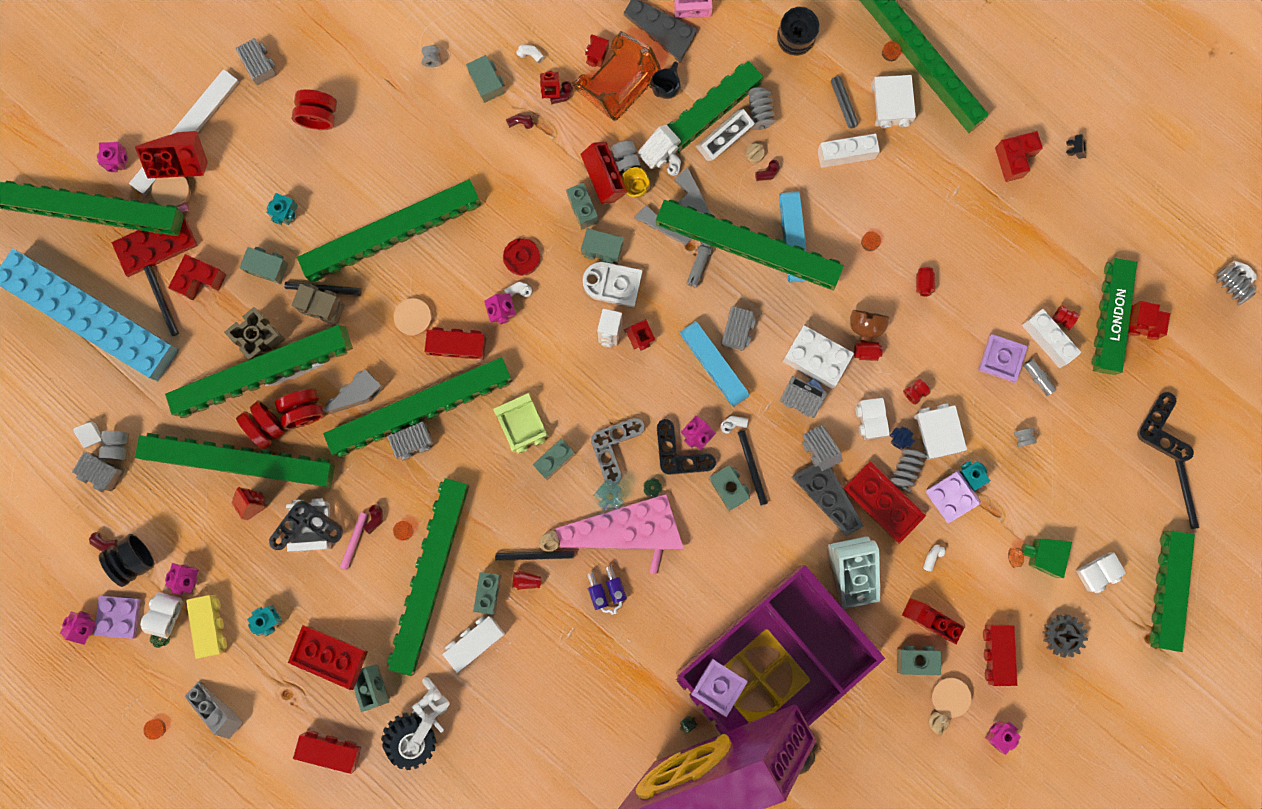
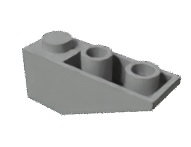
[323,370,384,414]
[185,681,243,739]

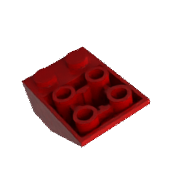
[135,131,208,179]

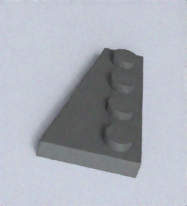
[624,0,697,63]
[791,464,864,536]

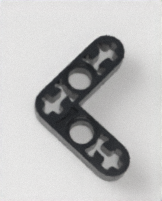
[1137,392,1194,462]
[657,419,716,475]
[269,501,343,550]

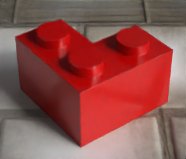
[995,131,1043,182]
[168,254,227,300]
[1128,301,1171,340]

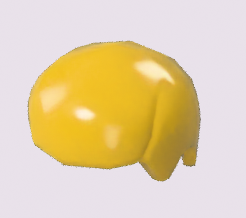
[622,167,650,198]

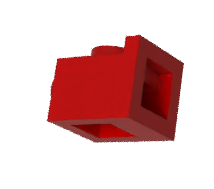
[585,34,609,67]
[540,71,560,99]
[624,319,655,351]

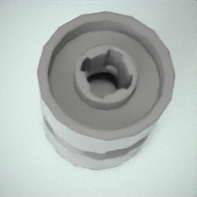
[611,140,641,175]
[99,431,129,461]

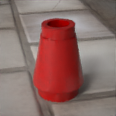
[512,570,541,590]

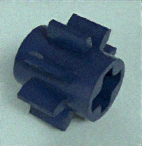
[890,426,915,450]

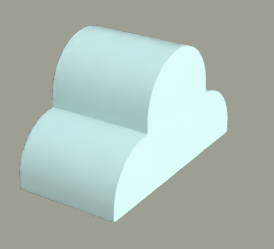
[828,536,880,609]

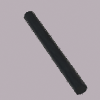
[143,266,179,336]
[284,282,361,296]
[737,430,768,506]
[1175,452,1199,529]
[496,551,574,561]

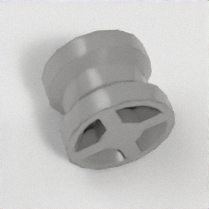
[422,46,440,67]
[1014,428,1037,447]

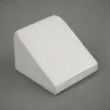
[73,422,101,448]

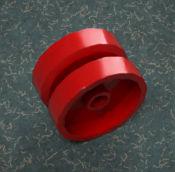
[291,89,337,130]
[275,389,324,430]
[236,400,286,450]

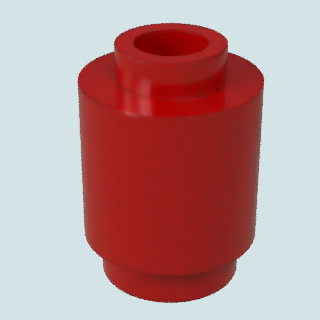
[916,267,935,297]
[854,341,883,361]

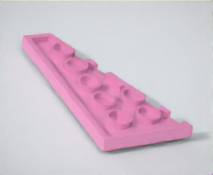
[555,494,684,550]

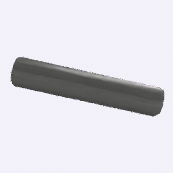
[831,76,858,129]

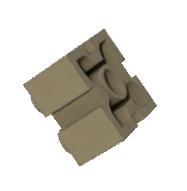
[292,283,345,326]
[224,307,285,360]

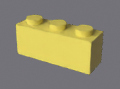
[186,595,227,659]

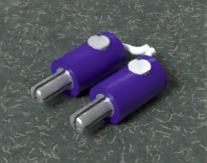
[587,566,627,615]

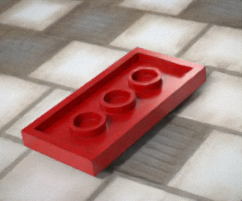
[111,211,198,277]
[843,461,926,544]
[288,625,368,690]

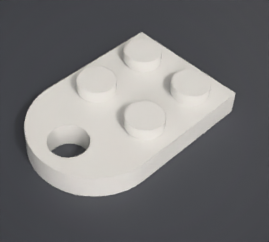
[583,262,642,308]

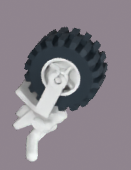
[381,677,450,770]

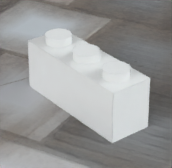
[696,109,755,161]
[817,134,880,168]
[597,309,622,348]
[1022,309,1081,368]
[442,615,506,673]

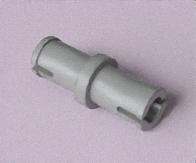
[1023,359,1057,396]

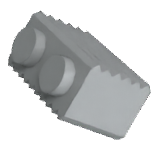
[235,38,276,85]
[721,306,756,351]
[780,376,827,418]
[387,422,434,461]
[802,425,843,471]
[72,452,123,492]

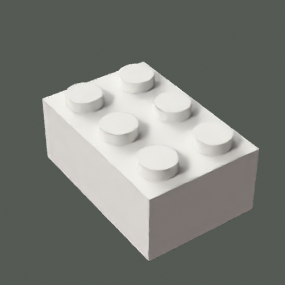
[782,325,854,389]

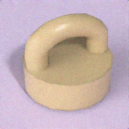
[746,143,765,163]
[540,531,559,552]
[929,712,950,735]

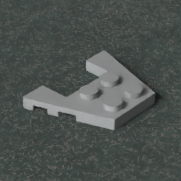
[635,168,711,245]

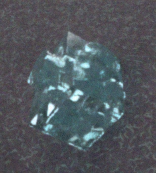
[593,480,624,511]

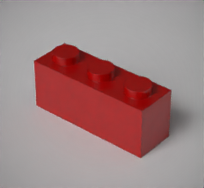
[580,142,628,204]
[424,327,486,360]
[983,625,1018,686]
[293,731,362,774]

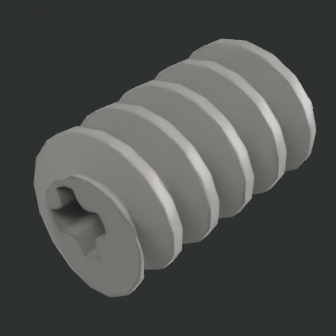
[748,87,775,130]
[1214,263,1257,305]
[890,449,927,492]

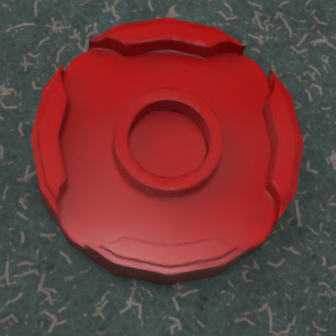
[503,238,541,276]

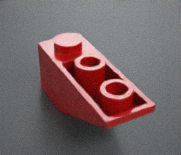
[232,487,267,520]
[902,598,965,644]

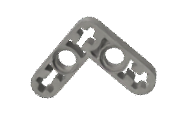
[591,418,644,485]

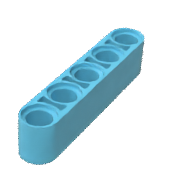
[779,191,806,283]
[680,321,750,407]

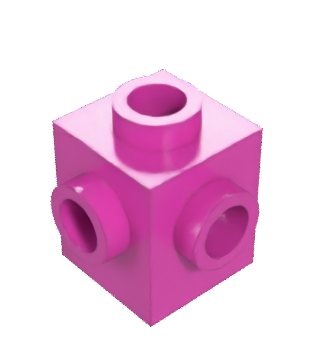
[97,142,128,173]
[484,294,516,324]
[680,416,716,450]
[165,563,199,595]
[60,611,95,645]
[985,721,1021,755]

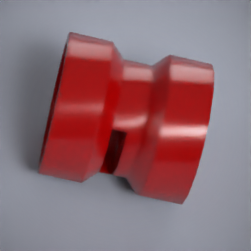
[1052,304,1080,330]
[903,378,931,405]

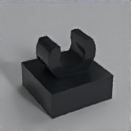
[1066,134,1086,159]

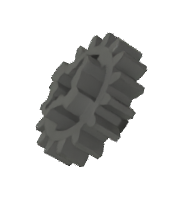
[1042,614,1088,658]

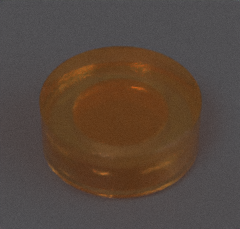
[882,41,901,62]
[861,231,881,251]
[393,521,414,541]
[1008,548,1024,568]
[143,719,166,740]

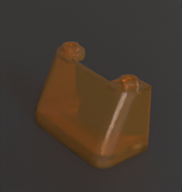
[572,31,661,121]

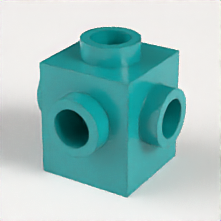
[266,193,298,225]
[960,461,991,491]
[247,605,283,637]

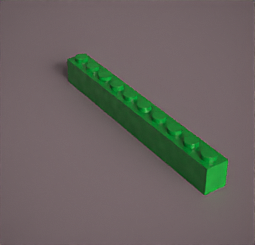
[860,0,989,133]
[296,179,481,282]
[0,180,184,236]
[656,200,844,291]
[165,324,353,418]
[323,357,512,458]
[135,433,335,488]
[387,478,470,676]

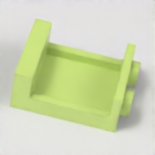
[493,393,548,454]

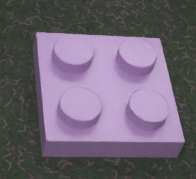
[978,334,1028,383]
[925,470,981,523]
[94,596,141,639]
[691,659,748,717]

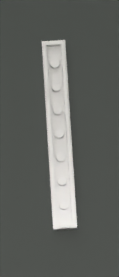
[129,69,240,196]

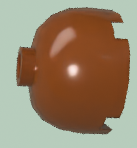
[850,310,889,341]

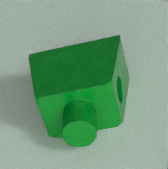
[1021,539,1072,578]

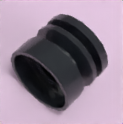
[777,7,820,56]
[99,534,155,587]

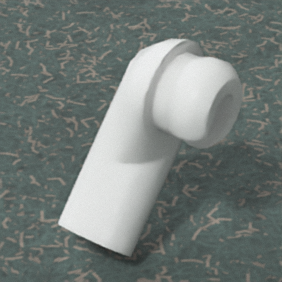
[1232,261,1257,285]
[720,416,748,434]

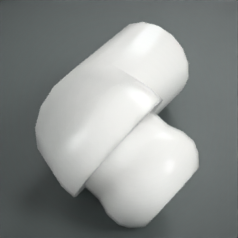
[516,44,545,63]
[667,153,681,176]
[504,282,532,297]
[923,545,945,571]

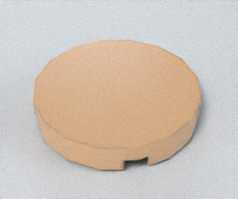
[152,177,191,207]
[394,298,432,336]
[931,678,971,718]

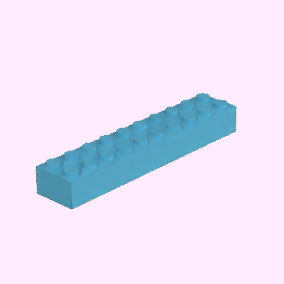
[0,248,179,382]

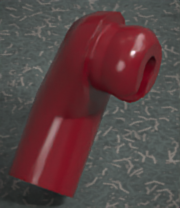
[550,81,573,105]
[506,113,534,129]
[755,160,780,181]
[363,505,383,534]
[89,532,118,551]

